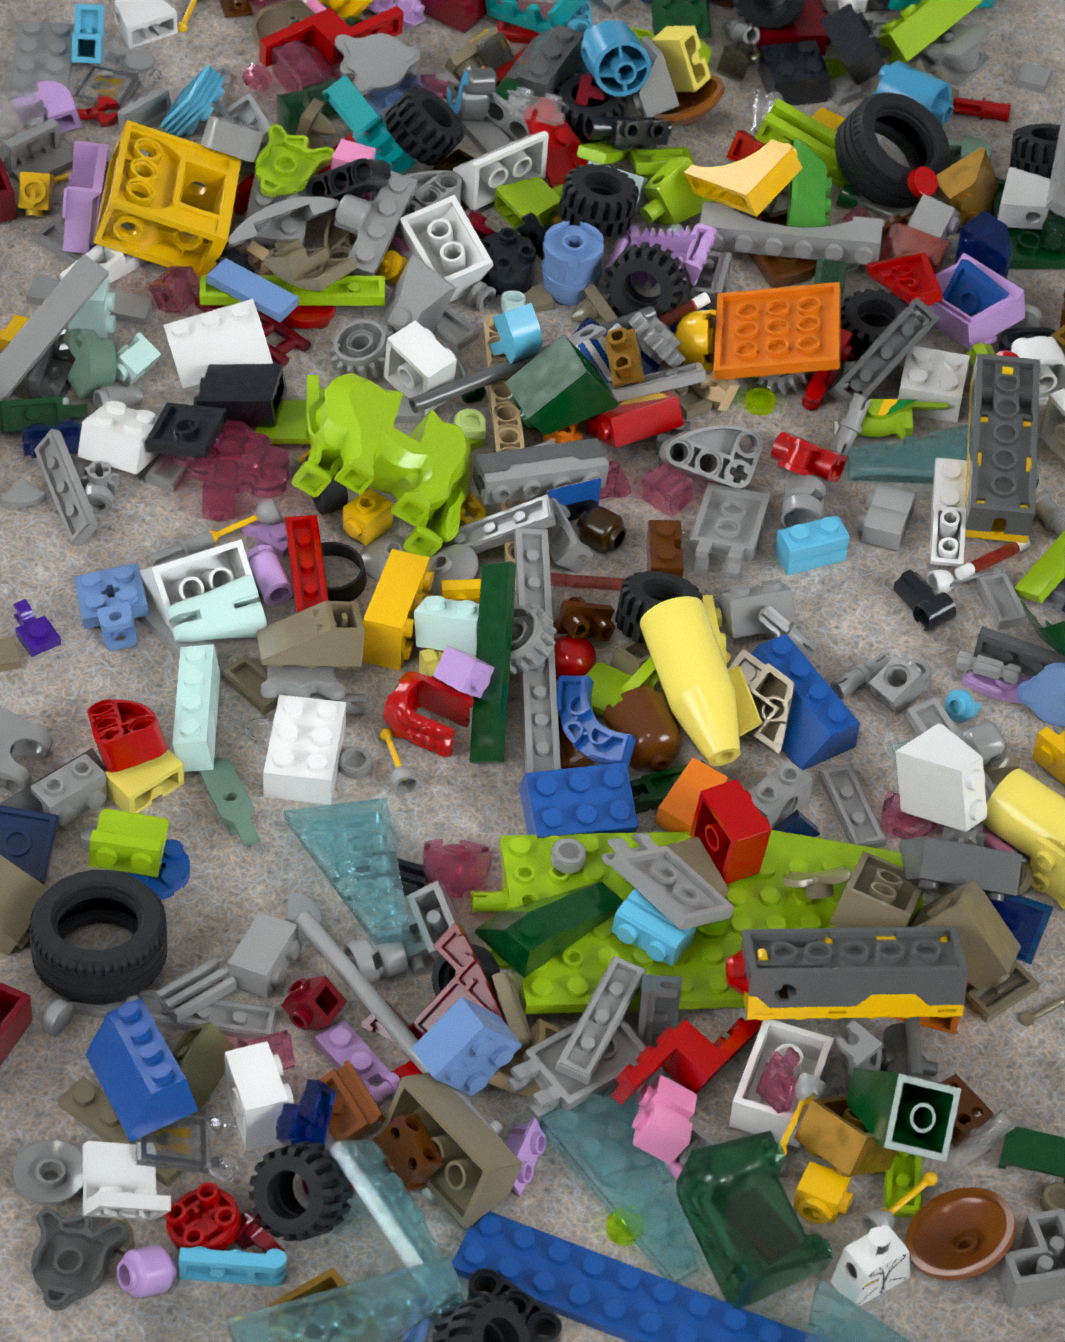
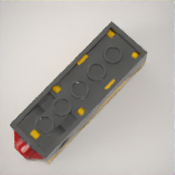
[965,351,1040,543]
[725,926,968,1021]

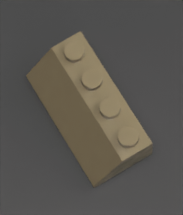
[378,1072,523,1228]

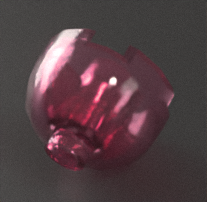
[423,839,493,898]

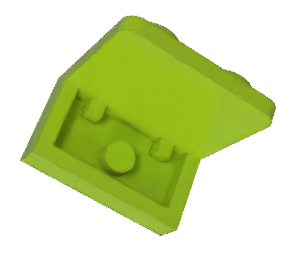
[256,375,326,445]
[585,656,661,716]
[88,809,169,877]

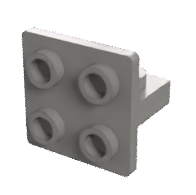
[0,118,73,182]

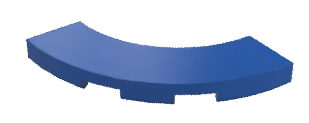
[557,676,636,769]

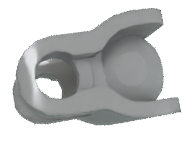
[915,23,989,87]
[0,707,53,795]

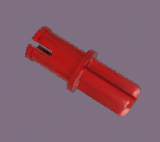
[953,97,1011,122]

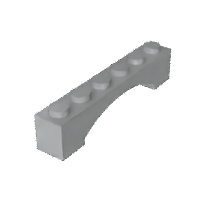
[700,202,883,265]

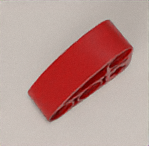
[87,699,168,772]

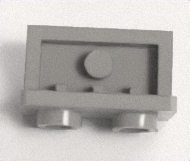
[215,93,271,143]
[31,754,108,829]

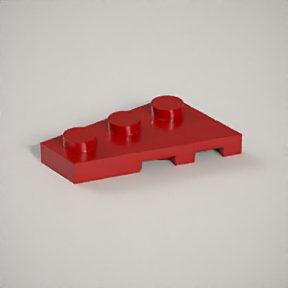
[523,98,589,189]
[866,252,943,306]

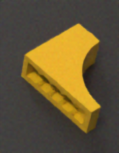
[684,139,803,217]

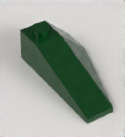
[475,881,624,978]

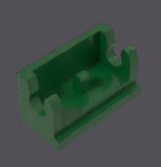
[998,1125,1065,1183]

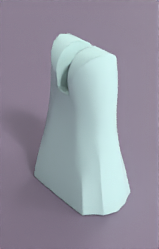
[166,575,267,642]

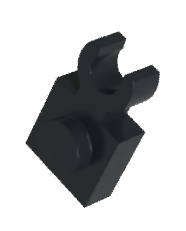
[517,212,550,261]

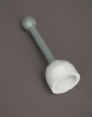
[927,566,1003,594]

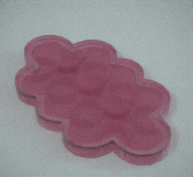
[170,420,290,498]

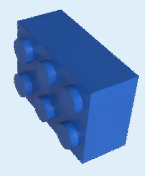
[519,762,639,838]

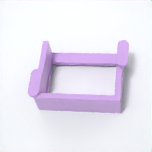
[62,141,109,253]
[928,253,1025,351]

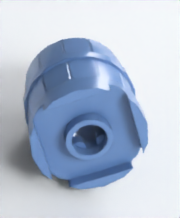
[542,221,604,306]

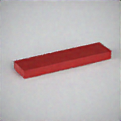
[285,515,329,613]

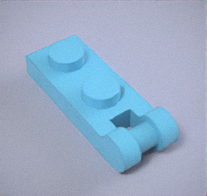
[179,1246,287,1287]

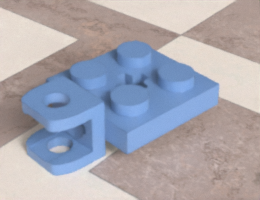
[74,563,149,651]

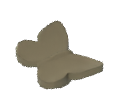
[783,866,851,899]

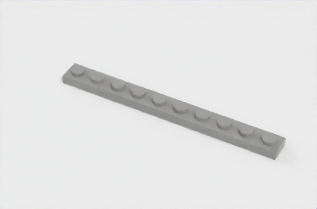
[514,528,561,773]

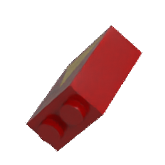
[584,391,684,448]

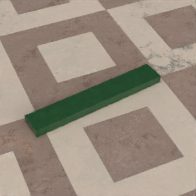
[469,561,516,764]

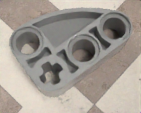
[200,115,265,163]
[372,170,462,240]
[659,425,763,488]

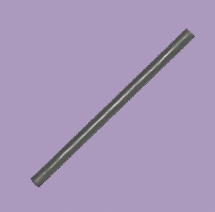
[409,306,657,413]

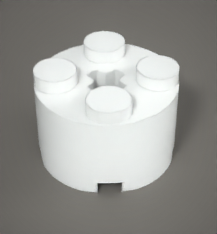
[1011,336,1065,405]

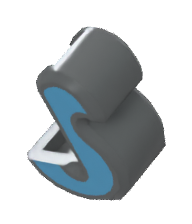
[446,66,497,121]

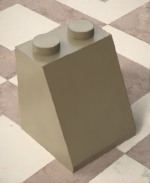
[0,855,48,955]
[908,878,1021,989]

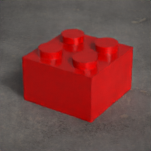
[689,779,771,885]

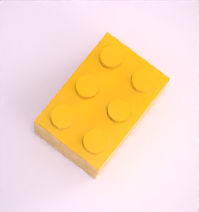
[362,549,434,671]

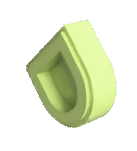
[454,409,486,439]

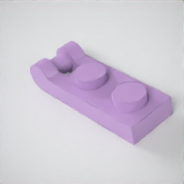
[315,1019,401,1106]

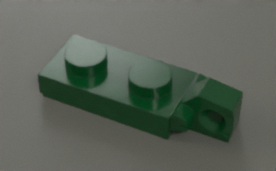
[0,396,88,433]

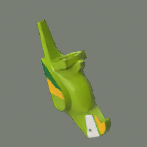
[833,399,949,440]

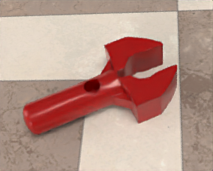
[77,96,120,127]

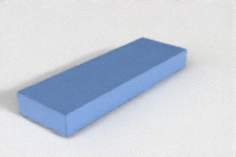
[206,258,299,322]

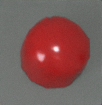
[554,635,596,681]

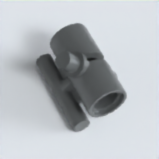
[880,1017,938,1079]

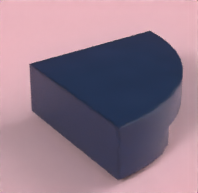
[771,810,820,837]

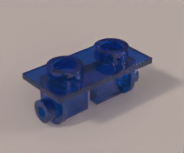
[22,420,82,459]

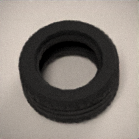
[835,92,950,209]
[29,870,167,1004]

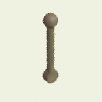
[1020,996,1065,1026]

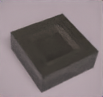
[475,32,514,70]

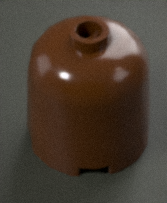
[603,685,683,772]

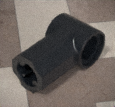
[893,569,956,631]

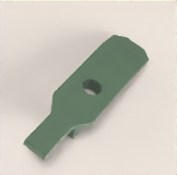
[197,757,260,846]

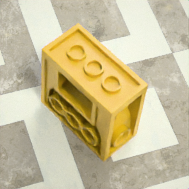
[93,120,241,278]

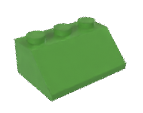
[787,139,832,227]

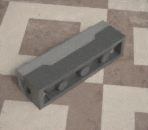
[828,297,940,409]
[472,438,609,505]

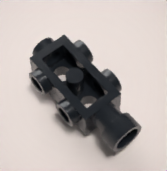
[584,115,671,150]

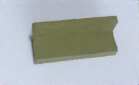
[172,1022,236,1128]

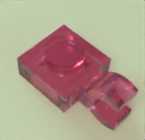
[756,1047,800,1114]

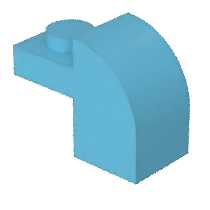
[72,4,105,63]
[490,303,542,364]

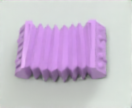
[605,224,717,289]

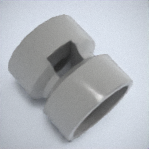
[781,475,826,528]
[343,929,408,984]

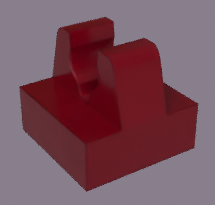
[575,74,606,106]

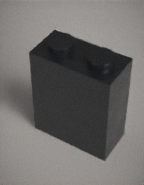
[193,364,287,427]

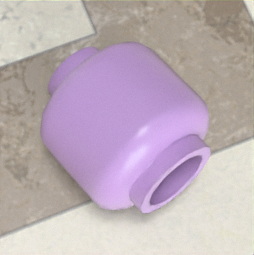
[117,1245,177,1298]

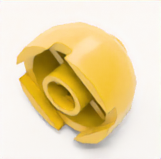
[673,309,717,371]

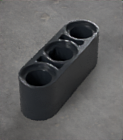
[306,158,391,203]
[467,1268,562,1342]

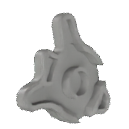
[335,33,419,97]
[261,665,346,700]

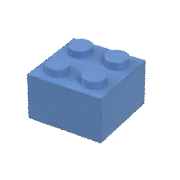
[411,997,523,1097]

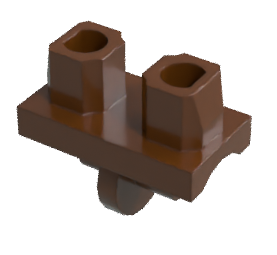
[553,597,616,642]

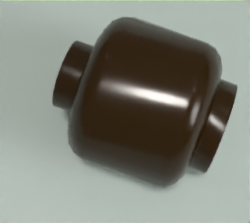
[577,506,626,553]

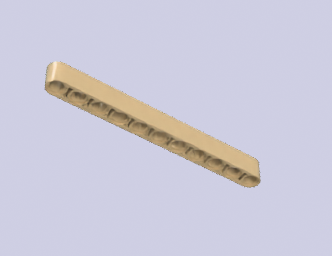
[483,314,530,581]

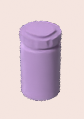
[246,544,294,606]

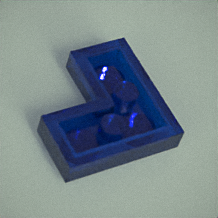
[276,1079,336,1146]

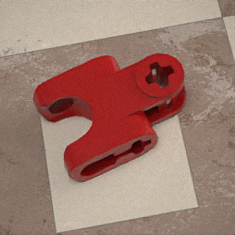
[771,432,848,482]

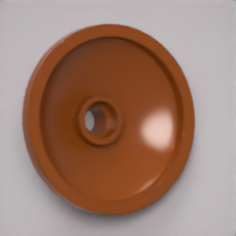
[640,75,725,126]
[905,1187,1016,1281]

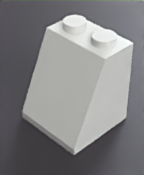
[896,724,987,832]

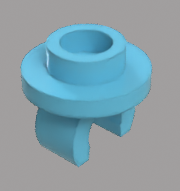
[945,689,982,723]

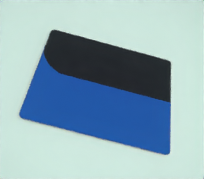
[547,478,601,521]

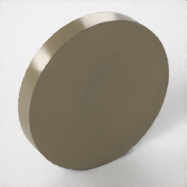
[252,0,321,61]

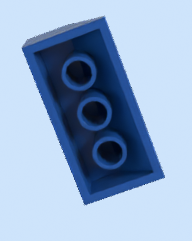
[751,634,860,770]
[85,997,198,1142]

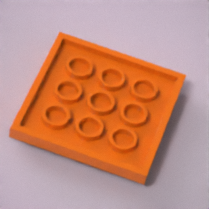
[714,282,841,380]

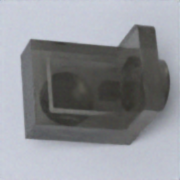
[717,41,760,82]

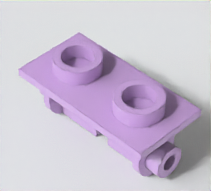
[366,0,426,28]
[506,1117,546,1197]

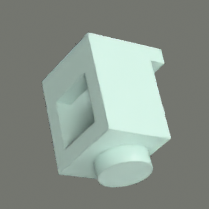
[115,332,161,387]

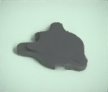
[31,1208,129,1311]

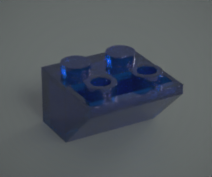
[954,211,1012,279]

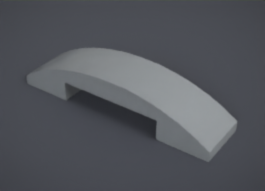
[223,196,339,250]

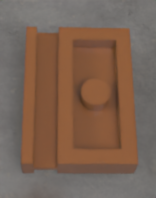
[304,1060,386,1149]

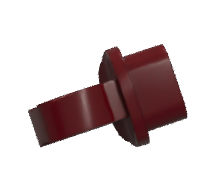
[235,1210,285,1253]

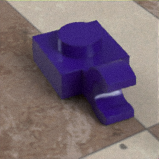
[13,599,61,657]

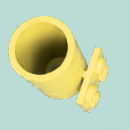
[640,596,763,766]
[981,768,1065,910]

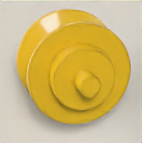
[377,251,408,284]

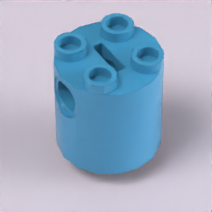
[581,20,651,96]
[871,61,953,126]

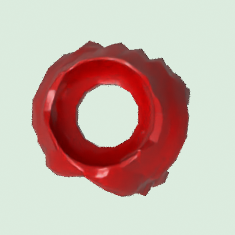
[383,671,474,757]

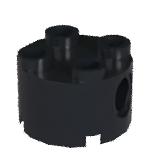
[480,227,536,297]

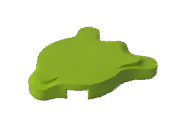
[255,124,335,197]

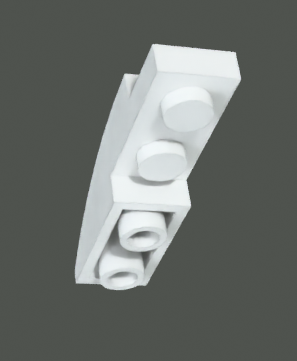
[930,458,967,567]

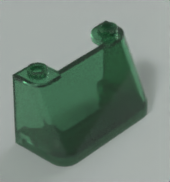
[676,1130,833,1309]

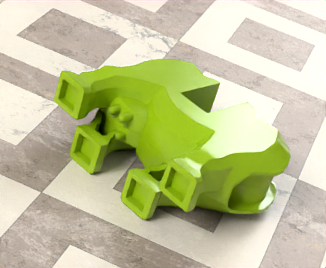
[291,373,472,558]

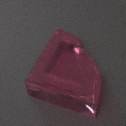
[421,74,452,99]

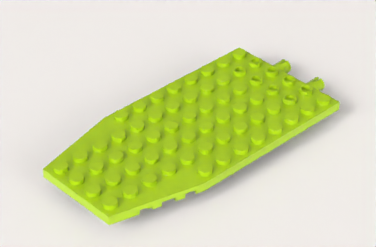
[470,830,924,1014]

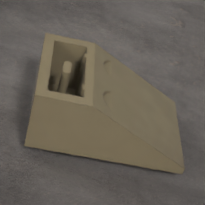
[256,601,365,670]

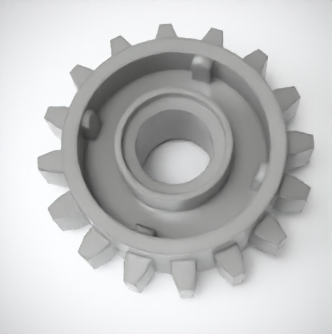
[329,320,393,380]
[510,603,557,675]

